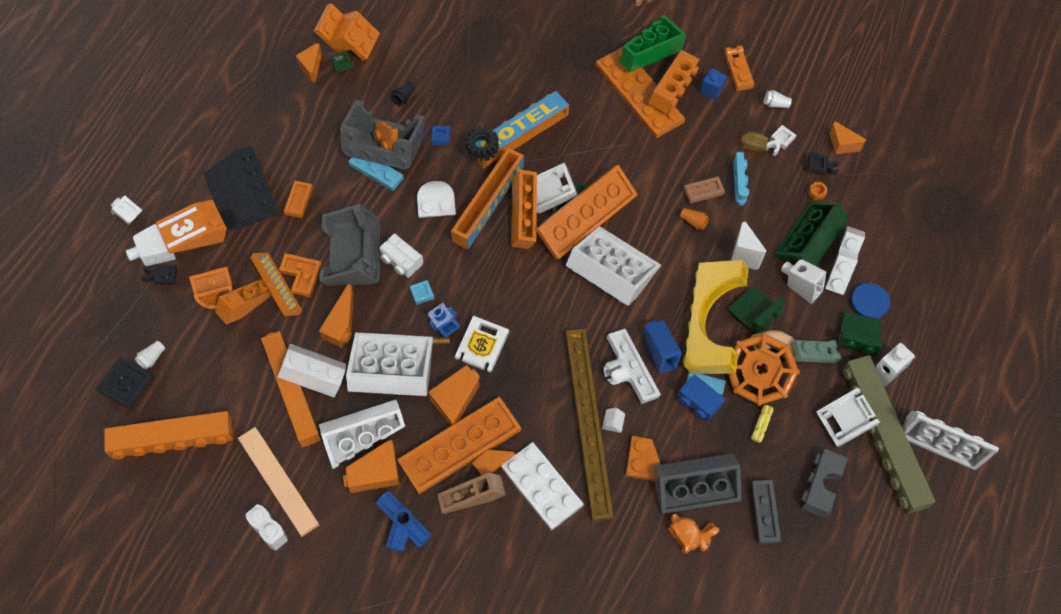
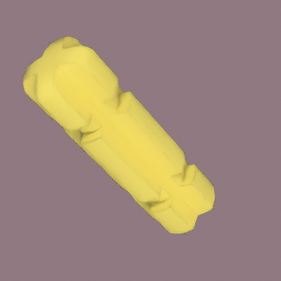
[751,405,774,443]

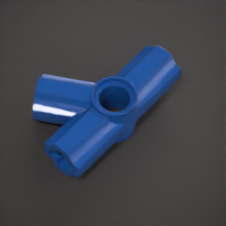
[376,491,432,553]

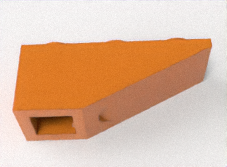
[215,279,272,325]

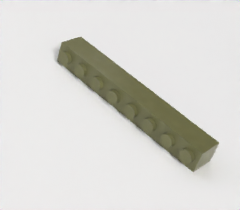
[843,355,936,514]

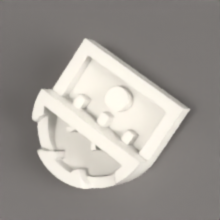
[417,181,456,218]

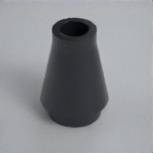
[391,81,416,106]

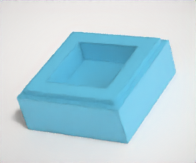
[410,280,434,305]

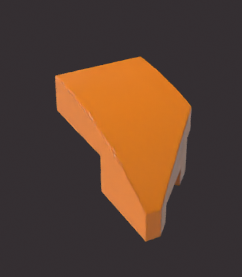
[472,450,516,475]

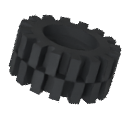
[466,126,499,161]

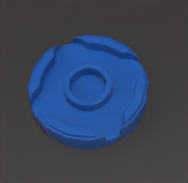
[851,283,890,319]

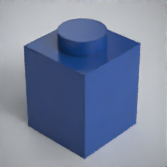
[700,68,727,100]

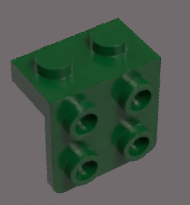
[729,287,786,335]
[837,312,883,357]

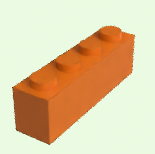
[511,170,537,249]

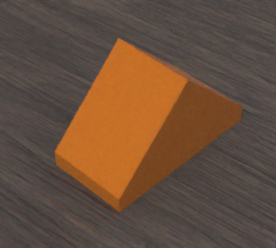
[296,43,322,83]
[829,121,866,155]

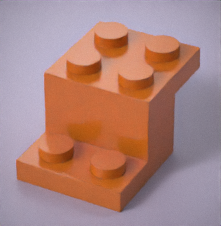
[314,3,380,61]

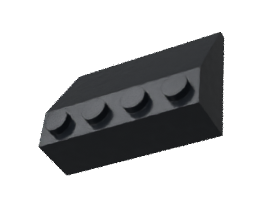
[203,145,279,234]

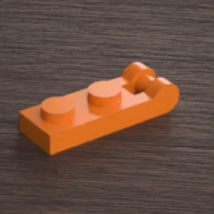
[724,45,754,91]

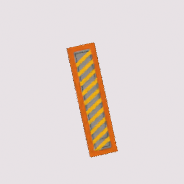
[250,253,302,316]

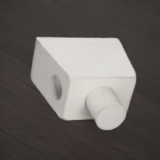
[126,224,176,266]
[781,260,826,304]
[875,343,915,387]

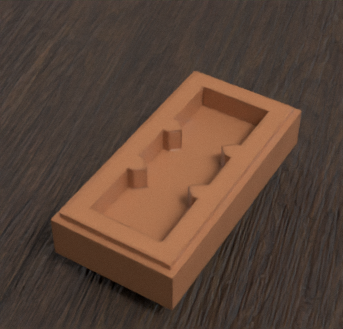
[684,176,725,204]

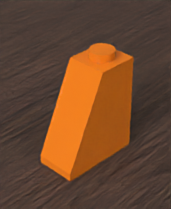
[428,365,480,426]
[343,440,399,493]

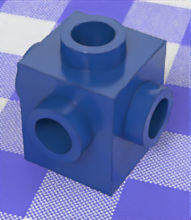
[428,303,461,338]

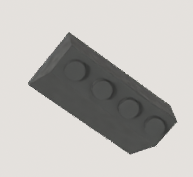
[654,454,742,514]

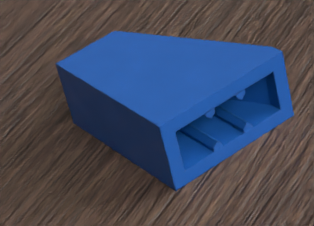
[643,320,682,374]

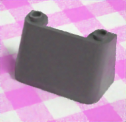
[319,204,380,286]

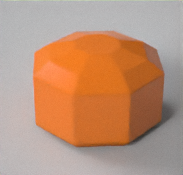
[809,182,827,201]

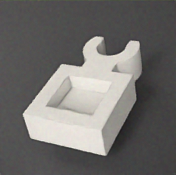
[765,125,796,156]

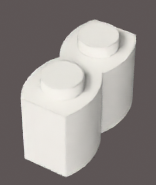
[246,504,288,550]

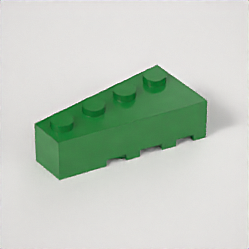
[619,15,686,73]

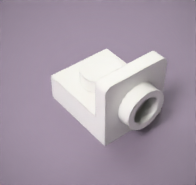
[111,195,142,225]

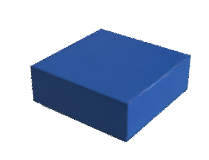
[432,126,450,145]

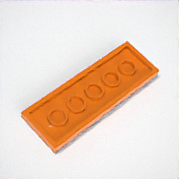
[595,47,685,139]
[535,165,638,259]
[397,396,521,494]

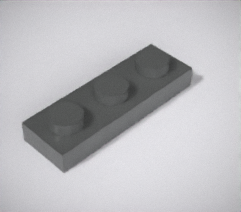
[751,480,781,544]

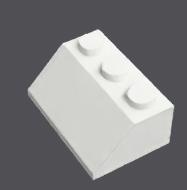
[278,344,346,397]

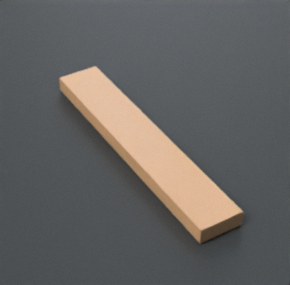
[238,427,319,537]

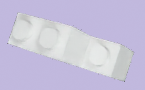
[825,226,865,295]

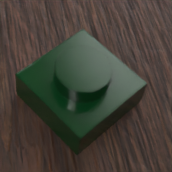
[330,51,353,73]

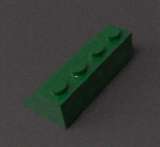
[773,202,849,266]

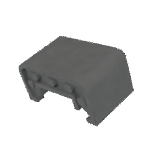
[340,100,425,169]

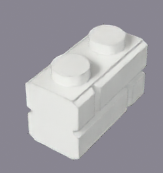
[379,234,423,278]

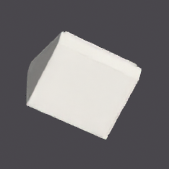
[602,408,625,433]

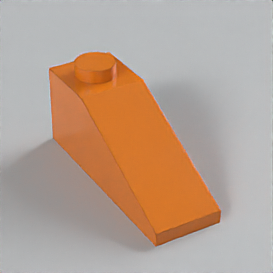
[319,284,354,348]

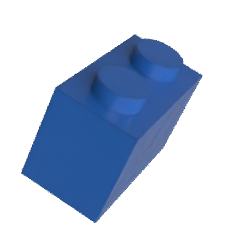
[677,374,725,422]

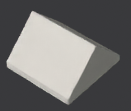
[731,222,766,270]

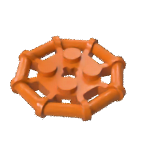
[728,332,800,406]

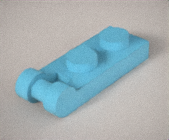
[733,152,749,205]

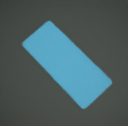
[686,372,726,395]

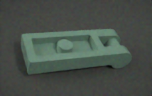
[791,340,842,363]

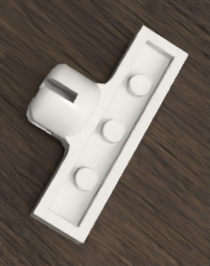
[604,329,661,404]

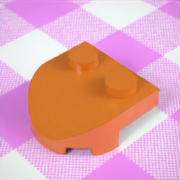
[189,267,234,309]

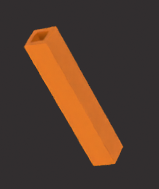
[261,331,321,448]

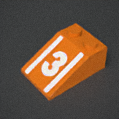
[156,200,227,254]

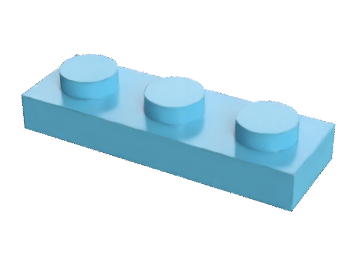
[348,157,404,191]

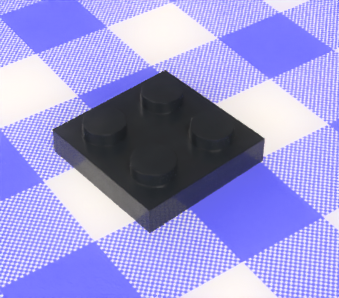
[96,357,154,410]

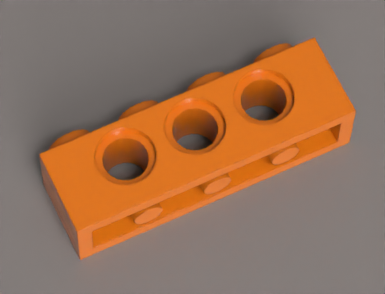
[648,50,700,113]

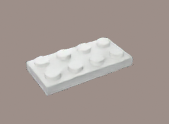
[501,442,584,531]

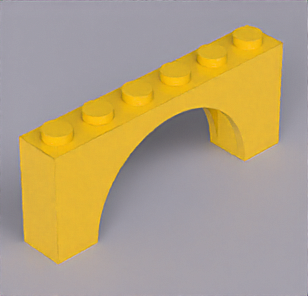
[683,260,748,374]

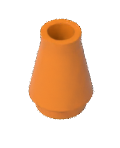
[680,208,709,230]

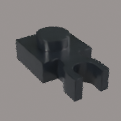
[807,151,840,175]
[141,265,177,285]

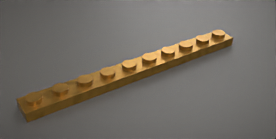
[566,329,613,522]

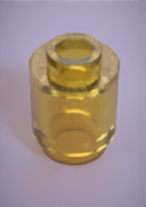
[741,130,768,152]

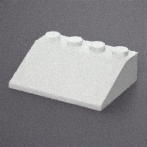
[566,226,661,306]
[346,332,433,396]
[902,410,999,470]

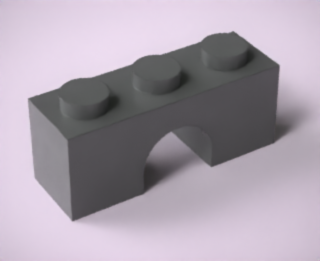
[801,449,848,518]

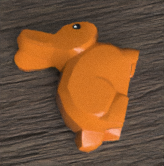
[668,514,719,554]

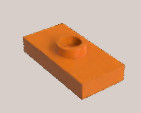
[283,181,313,218]

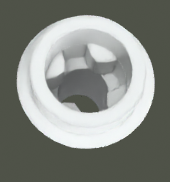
[764,90,792,108]
[135,341,165,369]

